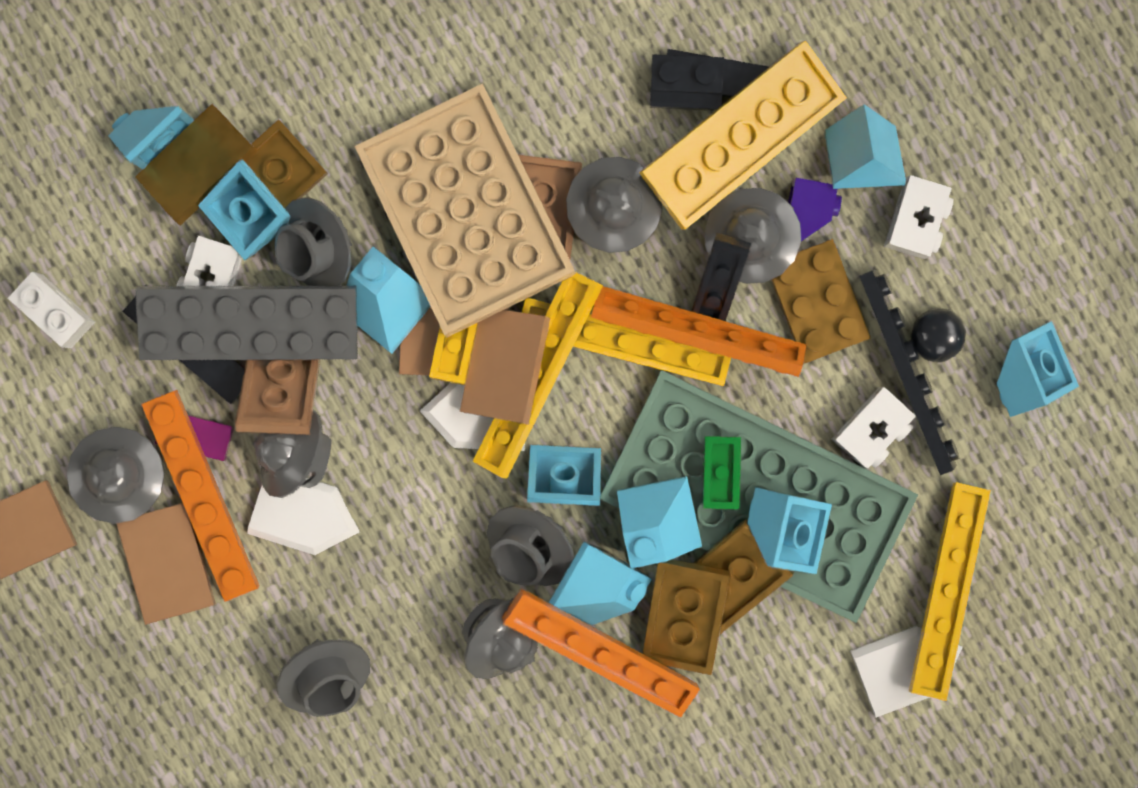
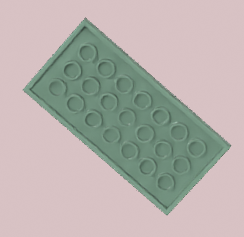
[600,370,918,623]

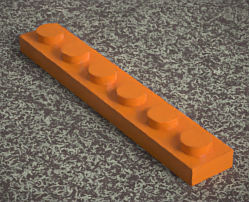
[591,286,807,377]
[141,390,260,602]
[502,588,700,718]

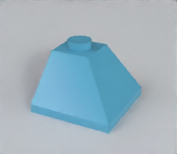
[108,106,194,169]
[346,247,431,354]
[997,321,1079,417]
[617,476,702,568]
[747,487,832,574]
[549,542,652,625]

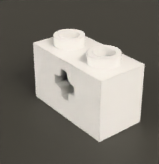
[884,175,953,259]
[176,236,243,286]
[8,272,95,348]
[831,387,916,469]

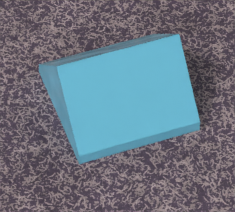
[825,104,906,189]
[198,159,290,260]
[527,445,601,506]

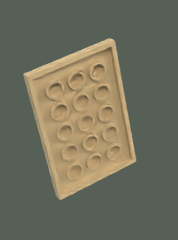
[354,83,576,337]

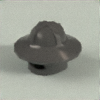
[566,156,663,253]
[705,188,801,284]
[275,197,352,286]
[253,409,331,498]
[66,426,165,524]
[487,506,574,586]
[462,598,538,679]
[276,639,370,717]

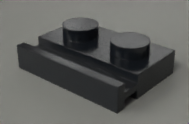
[650,54,724,111]

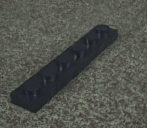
[859,269,960,475]

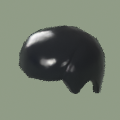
[910,307,966,363]

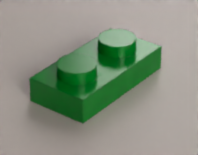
[702,436,741,509]

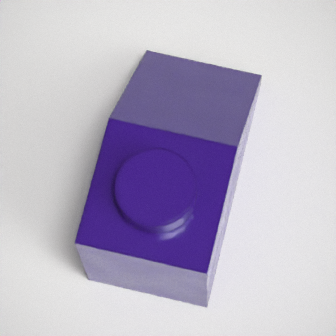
[788,178,842,241]

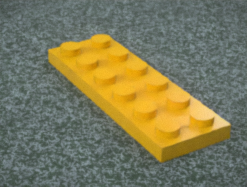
[639,40,847,230]

